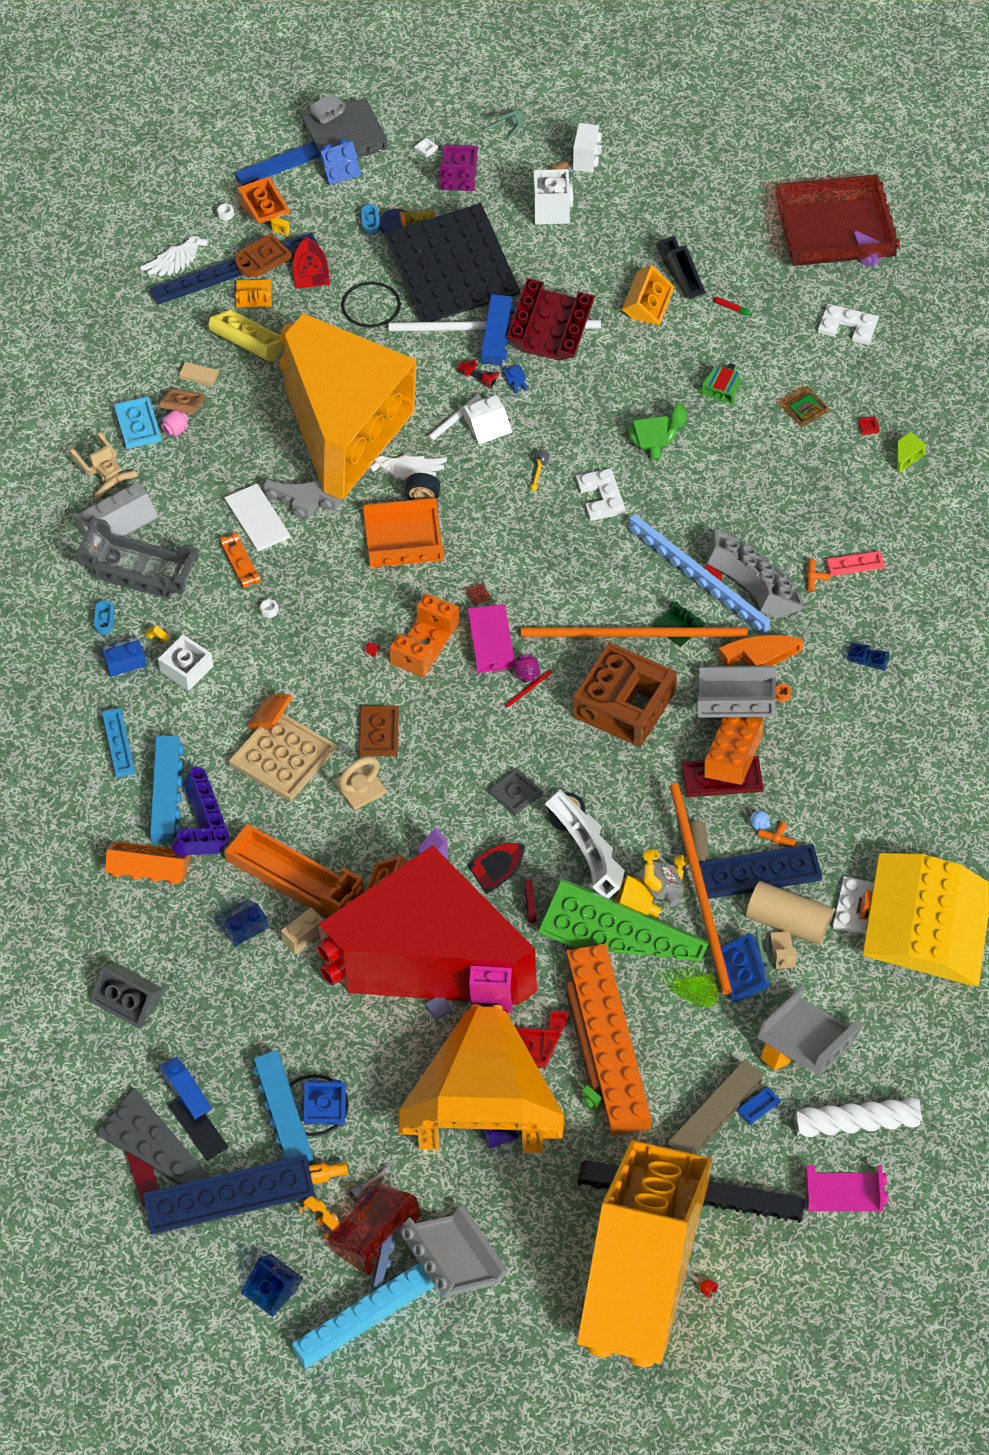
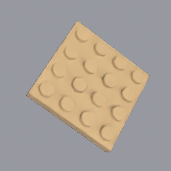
[229,713,337,802]

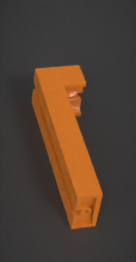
[224,824,364,918]

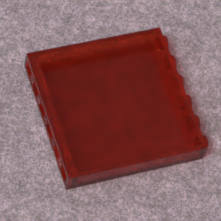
[775,174,900,266]

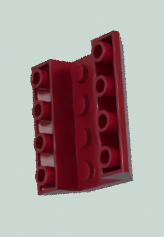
[507,278,595,361]

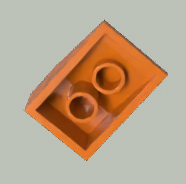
[238,177,290,224]

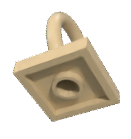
[333,757,387,811]

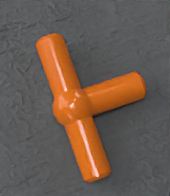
[806,558,830,592]
[757,822,796,847]

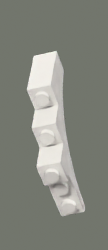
[545,789,625,898]

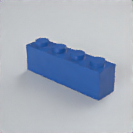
[481,294,515,366]

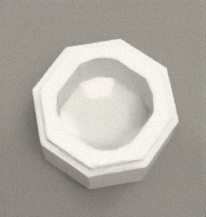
[217,203,234,221]
[260,599,279,618]

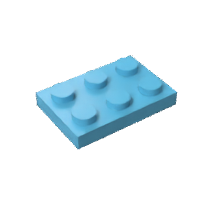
[114,396,162,449]

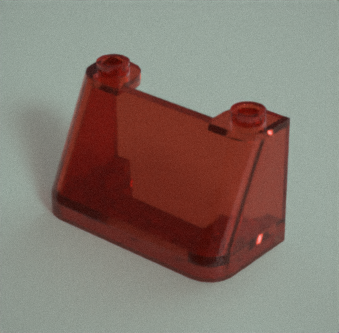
[328,1184,422,1275]

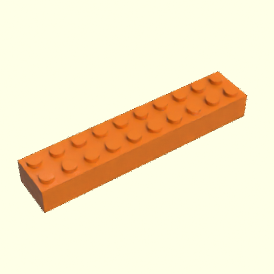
[567,944,651,1136]

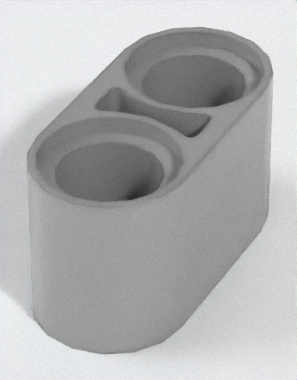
[310,94,346,124]

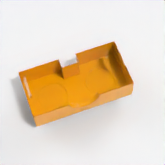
[300,1196,340,1239]

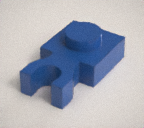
[503,365,528,394]

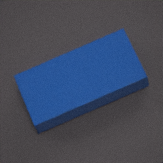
[736,1086,781,1125]

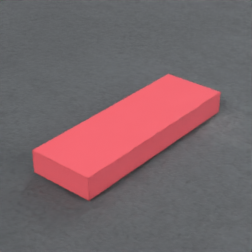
[826,551,885,576]

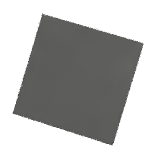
[488,768,543,816]

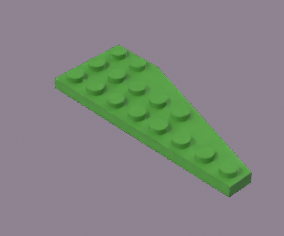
[538,878,709,961]

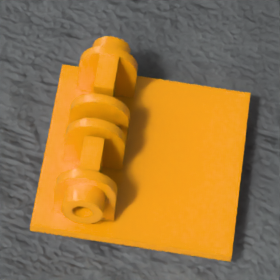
[236,279,272,308]

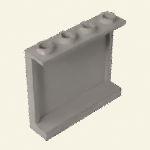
[698,666,776,718]
[758,987,863,1076]
[399,1206,508,1298]

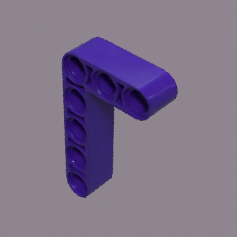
[171,767,230,855]

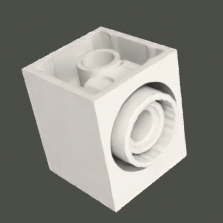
[534,169,573,224]

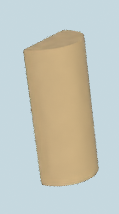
[746,881,835,946]

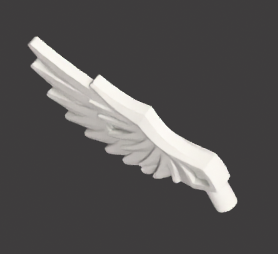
[140,236,208,277]
[368,454,447,481]

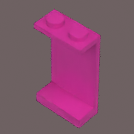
[468,604,514,673]
[469,965,513,1014]
[806,1165,888,1212]

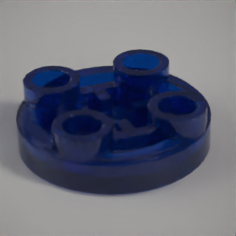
[380,209,414,234]

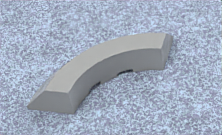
[706,529,804,618]

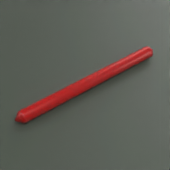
[505,670,552,707]

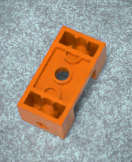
[390,593,459,678]

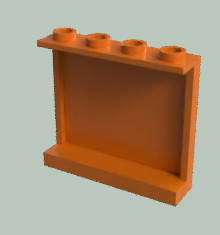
[363,498,444,568]

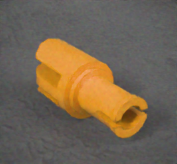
[309,1161,348,1185]

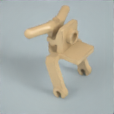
[69,431,138,499]

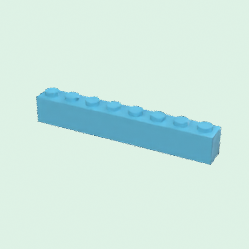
[292,1262,435,1369]

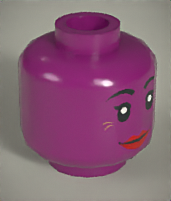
[514,654,540,683]

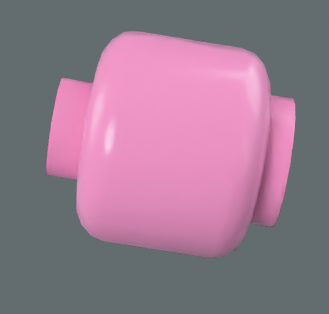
[161,410,188,437]

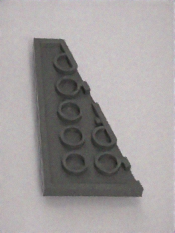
[98,1087,210,1185]

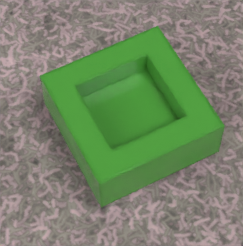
[582,1085,602,1112]

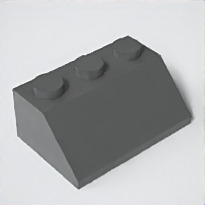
[89,962,163,1029]

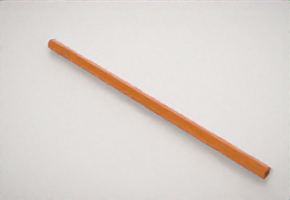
[521,627,747,637]
[669,783,732,995]

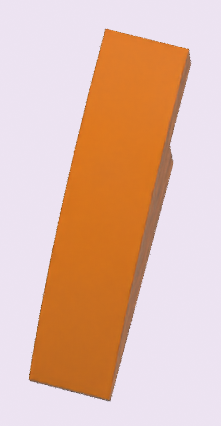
[718,635,803,666]

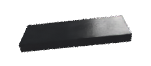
[168,1100,229,1161]

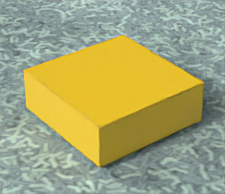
[271,218,290,235]

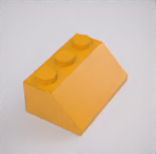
[622,265,675,325]

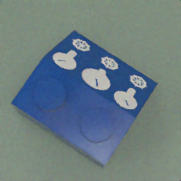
[100,636,146,677]

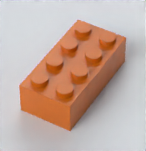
[705,717,763,785]

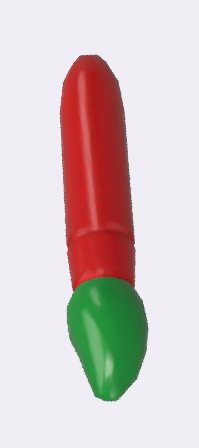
[713,297,752,316]

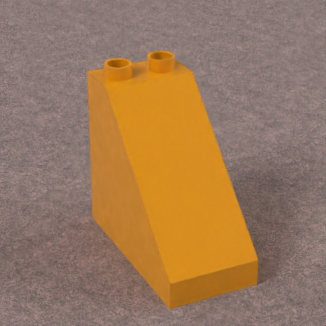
[279,313,417,500]
[577,1140,713,1367]

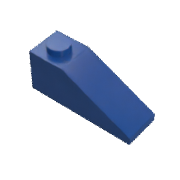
[160,1057,212,1120]

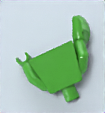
[625,403,688,460]

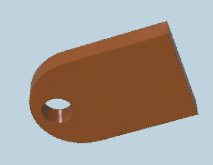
[235,233,292,277]

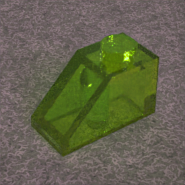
[673,973,718,1007]

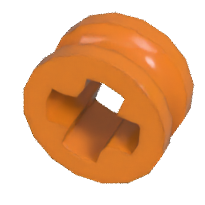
[776,684,792,702]

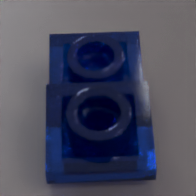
[847,643,890,671]

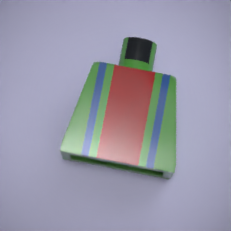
[702,363,740,405]

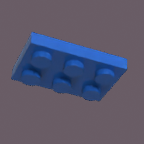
[721,933,770,1003]

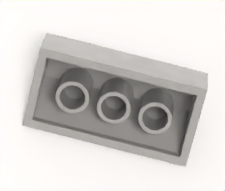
[75,482,159,551]

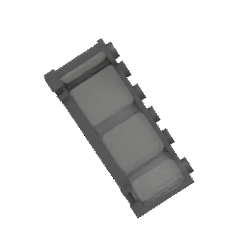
[77,518,198,598]

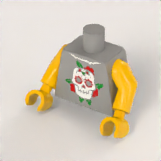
[638,849,689,907]

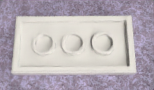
[224,484,290,552]

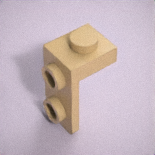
[770,931,797,969]

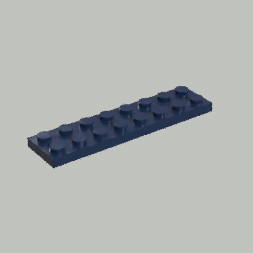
[143,1155,316,1235]

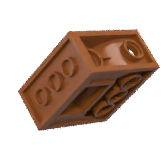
[573,642,677,748]

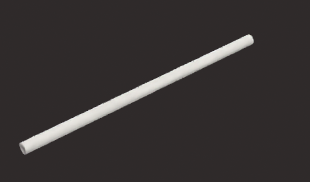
[389,320,601,331]

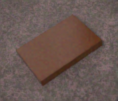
[359,706,399,756]

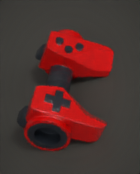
[457,359,499,389]

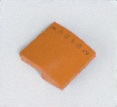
[247,694,293,730]

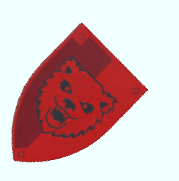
[293,237,330,289]

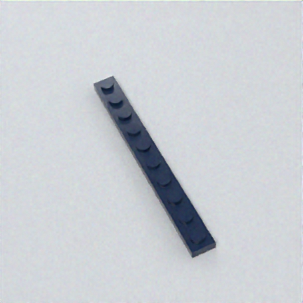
[150,232,319,305]

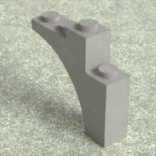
[264,479,344,520]

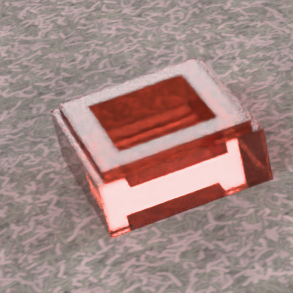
[466,583,491,606]

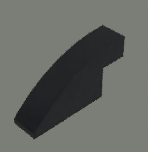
[656,236,706,300]

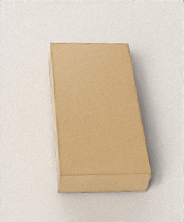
[179,362,219,387]

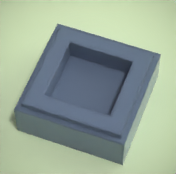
[425,998,453,1021]

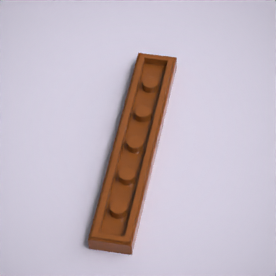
[566,981,600,1095]

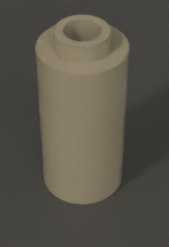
[689,821,709,862]

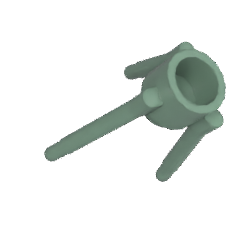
[483,109,525,140]
[735,927,771,968]

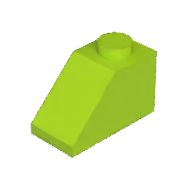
[897,432,926,473]

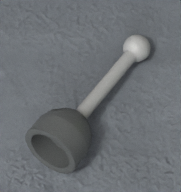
[346,1166,390,1203]

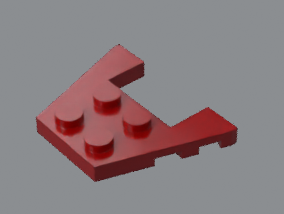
[503,1010,569,1069]

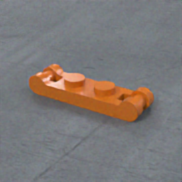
[219,532,261,589]

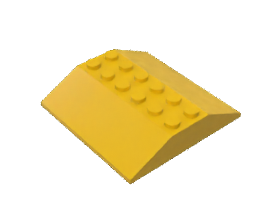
[862,853,989,986]

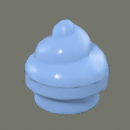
[750,810,770,830]

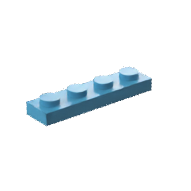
[102,708,135,778]

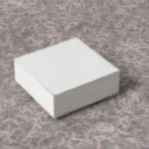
[414,138,438,158]

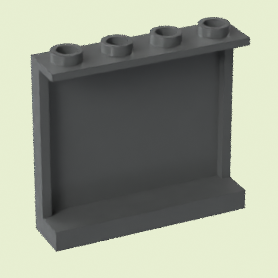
[302,98,388,159]

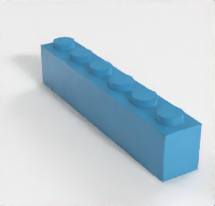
[150,736,184,843]
[253,1050,315,1164]

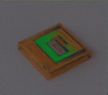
[779,386,830,428]

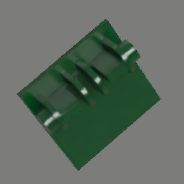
[652,601,705,647]

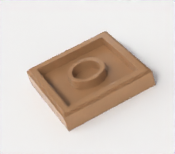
[160,388,205,414]

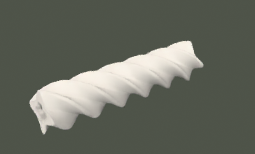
[794,1098,922,1137]

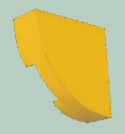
[144,625,170,642]

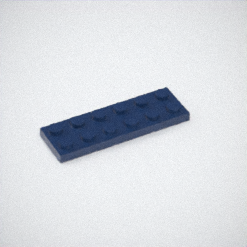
[699,844,822,899]

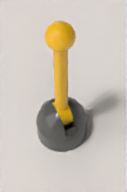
[530,450,550,491]

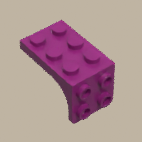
[440,145,478,191]

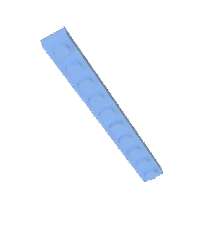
[629,514,770,634]

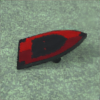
[467,843,525,894]

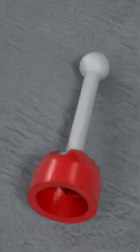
[686,1271,719,1298]

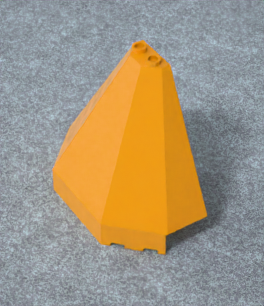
[398,1004,565,1153]

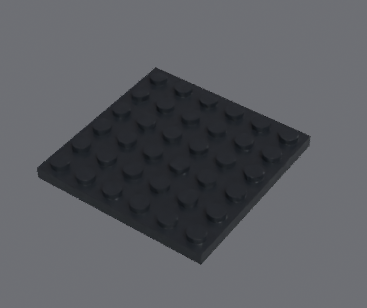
[384,203,520,322]

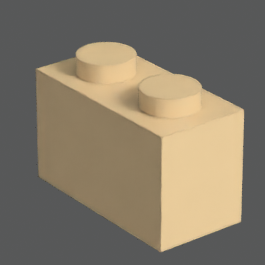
[281,907,324,954]

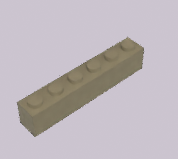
[666,1060,764,1155]

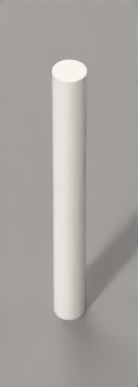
[428,394,482,441]

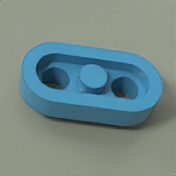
[361,204,380,234]
[94,600,115,635]

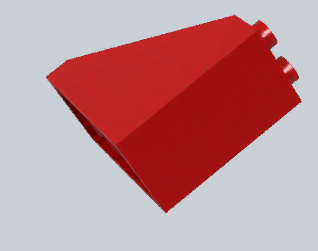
[316,845,537,1005]

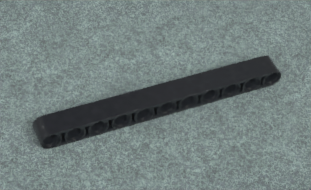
[577,1161,805,1223]

